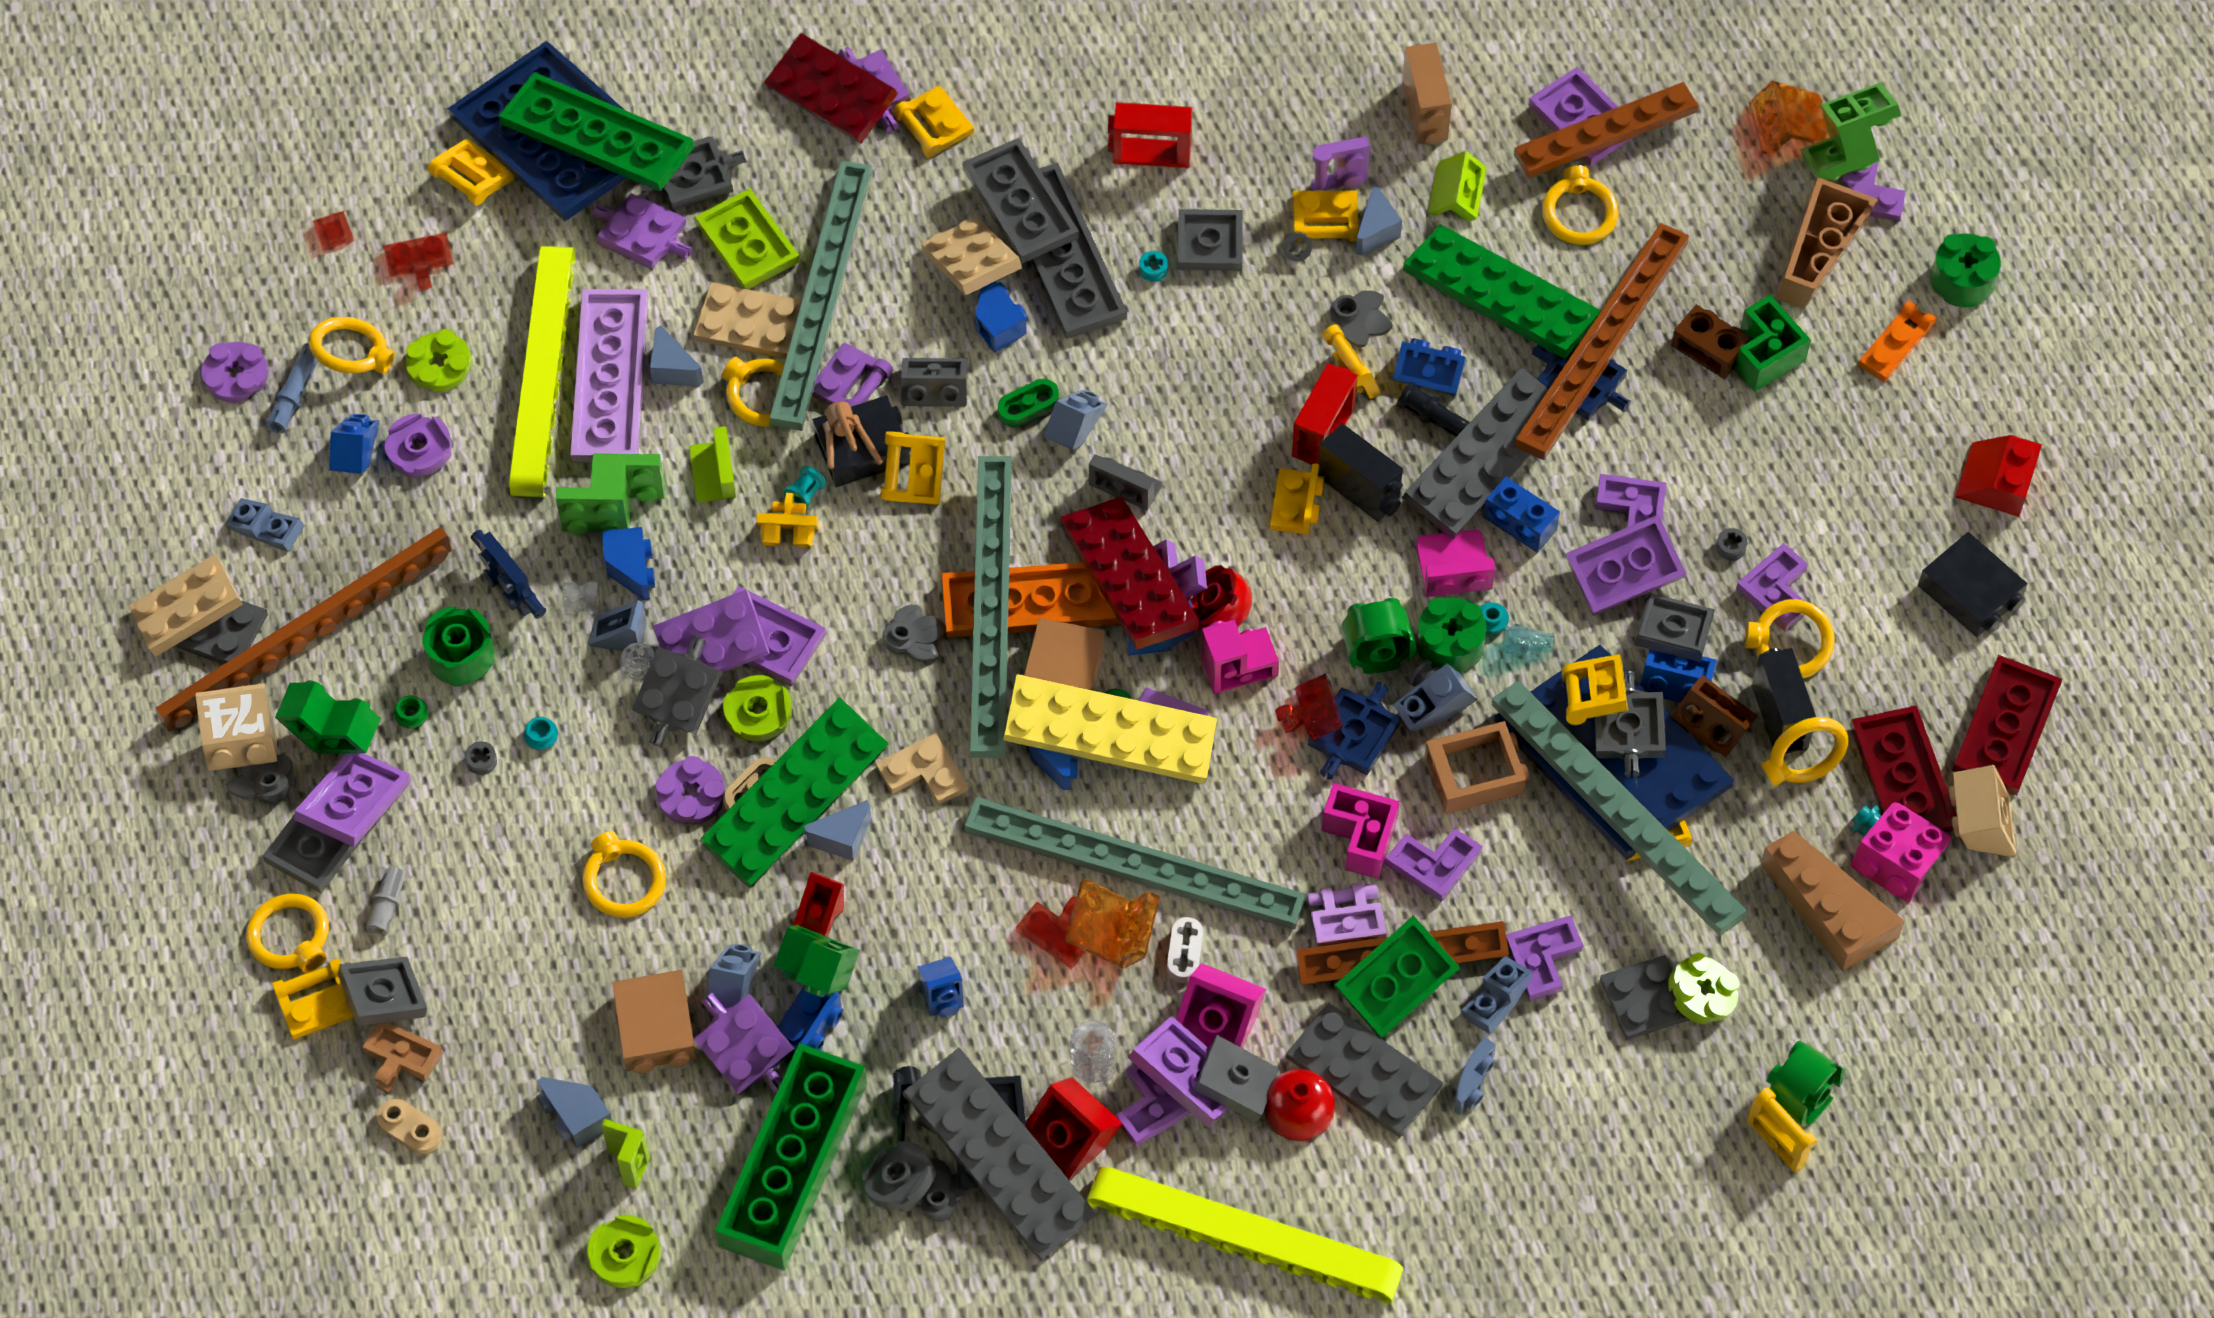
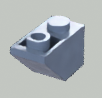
[1043,390,1107,450]
[1393,664,1478,732]
[705,944,761,1009]
[536,1077,612,1148]

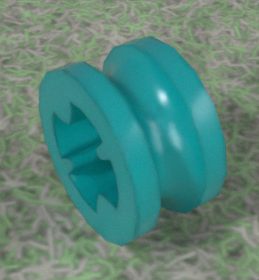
[1139,251,1168,282]

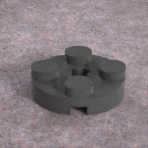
[862,1141,936,1212]

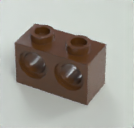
[1671,304,1750,380]
[1671,675,1758,758]

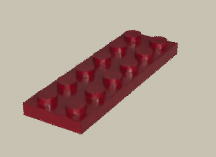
[1060,496,1200,650]

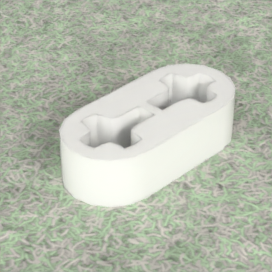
[1167,917,1203,983]

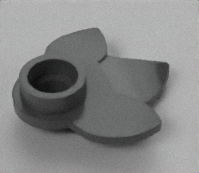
[1330,290,1393,347]
[883,604,946,662]
[226,754,293,803]
[916,1158,970,1222]

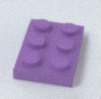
[1528,66,1634,167]
[1565,515,1686,616]
[732,586,826,686]
[653,590,770,673]
[295,753,410,847]
[1128,1016,1230,1128]

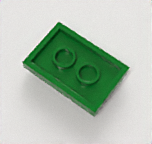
[1334,915,1460,1038]

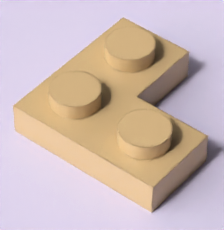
[875,733,969,806]

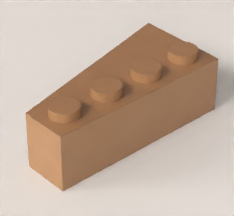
[1775,177,1878,309]
[1761,831,1905,971]

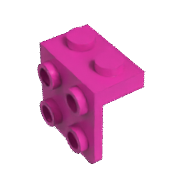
[1416,529,1495,597]
[1850,803,1951,904]

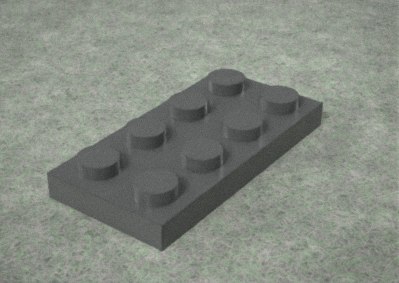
[962,138,1079,263]
[1286,1002,1443,1138]

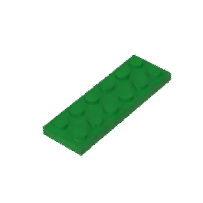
[499,72,695,191]
[1403,224,1602,359]
[699,697,889,888]

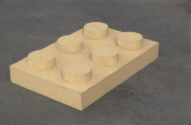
[921,216,1022,295]
[693,282,802,359]
[128,554,243,657]

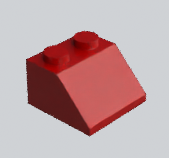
[1955,435,2042,517]
[1026,1077,1123,1181]

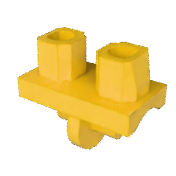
[756,493,820,548]

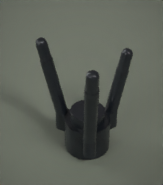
[891,1066,921,1147]

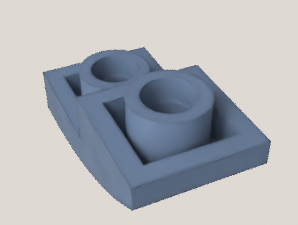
[225,498,305,552]
[1462,956,1533,1034]
[1454,1037,1496,1116]

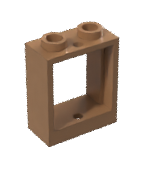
[1424,721,1529,814]

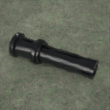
[1396,381,1470,437]

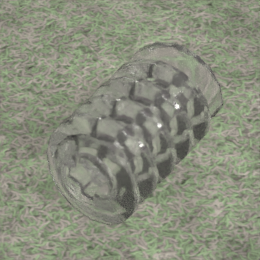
[1070,1020,1115,1089]

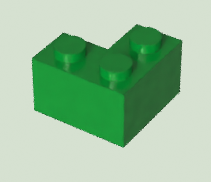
[1734,295,1811,392]
[275,680,381,754]
[774,925,860,997]

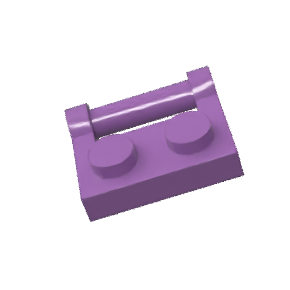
[1310,136,1370,191]
[812,342,893,407]

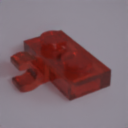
[383,232,454,290]
[1275,674,1343,741]
[1016,896,1093,970]

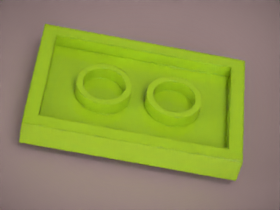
[695,188,800,289]

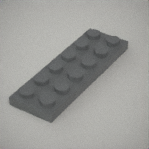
[1031,162,1127,339]
[1402,367,1549,540]
[903,1047,1097,1261]

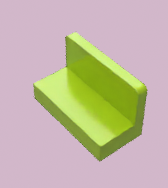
[1428,151,1487,221]
[689,426,736,503]
[601,1119,650,1190]

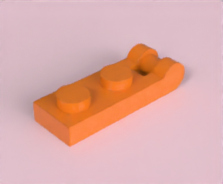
[1858,300,1937,383]

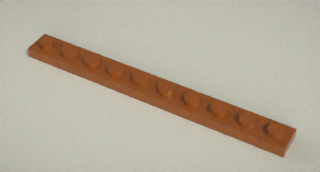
[1515,223,1689,460]
[155,527,452,732]

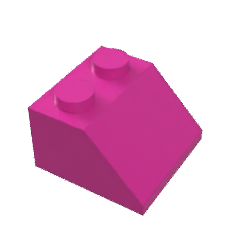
[1176,963,1266,1048]

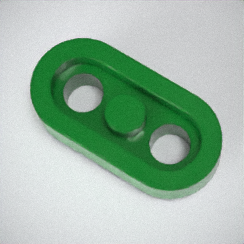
[998,379,1059,427]

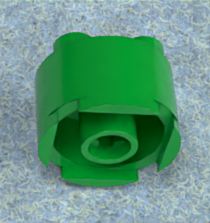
[1930,233,2001,307]
[1416,597,1486,674]
[1341,598,1416,674]
[422,606,495,687]
[1766,1040,1845,1127]

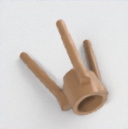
[823,401,883,470]

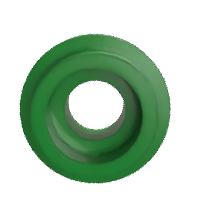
[394,695,428,729]

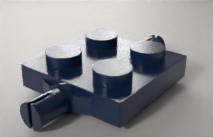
[1532,343,1631,421]
[470,530,546,619]
[1308,682,1401,780]

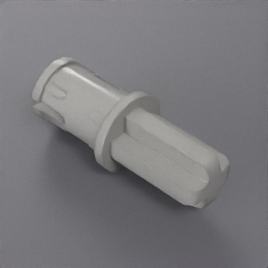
[366,866,405,935]

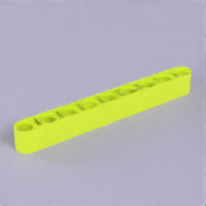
[510,246,575,498]
[1086,1167,1403,1304]

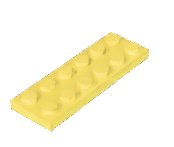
[1003,674,1217,784]

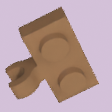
[362,1022,443,1093]

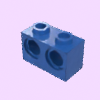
[1483,476,1560,553]

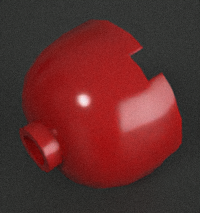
[1187,565,1252,629]
[1264,1069,1335,1142]

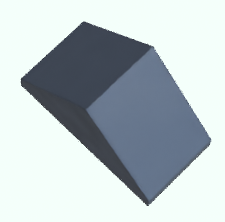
[1356,186,1402,256]
[650,325,704,386]
[588,600,647,654]
[804,800,872,861]

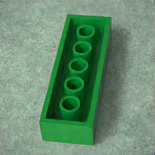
[715,1043,867,1271]

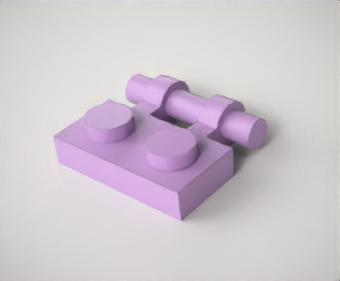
[1307,883,1387,947]

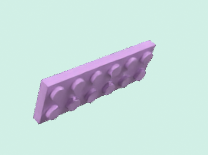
[571,289,648,462]

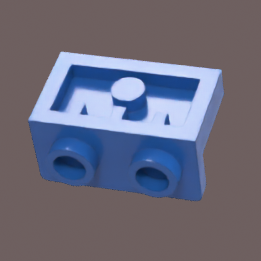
[1393,338,1467,396]
[1640,649,1717,707]
[777,985,844,1057]

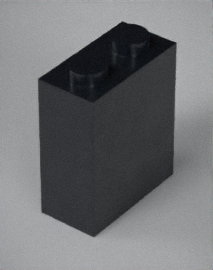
[812,395,911,488]
[1318,423,1403,522]
[1917,532,2028,638]
[1751,648,1816,754]

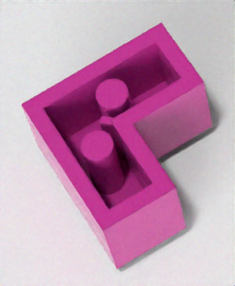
[1201,619,1279,694]
[1322,783,1400,879]

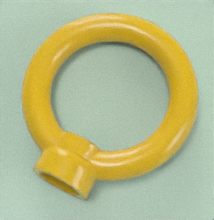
[1542,165,1619,245]
[309,317,395,375]
[721,357,785,427]
[1745,599,1835,678]
[1761,717,1848,787]
[582,831,666,918]
[246,893,329,974]

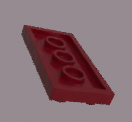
[764,32,898,144]
[1952,655,2063,796]
[1850,705,1957,833]

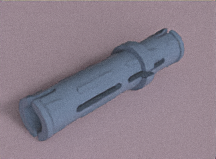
[266,343,318,433]

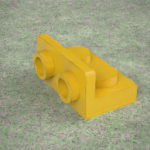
[1270,463,1324,535]

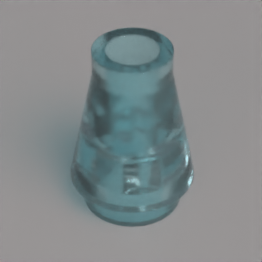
[1503,624,1555,657]

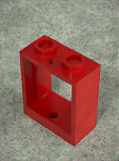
[1107,102,1193,168]
[1292,363,1358,465]

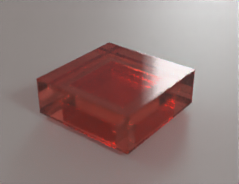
[313,211,354,251]

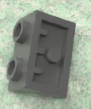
[901,358,968,407]
[1089,454,1162,511]

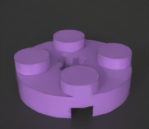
[201,342,269,402]
[384,414,452,478]
[656,756,725,824]

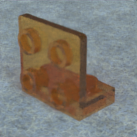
[1749,80,1830,155]
[1066,879,1160,969]

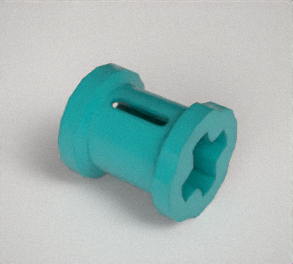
[783,465,826,509]

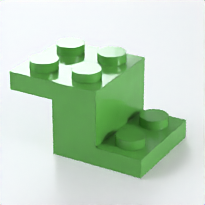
[1800,82,1901,182]
[556,453,666,536]

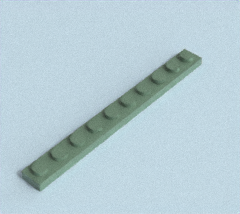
[770,160,872,431]
[970,456,1012,758]
[1492,680,1747,937]
[965,797,1306,930]

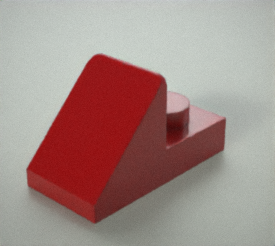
[793,872,844,937]

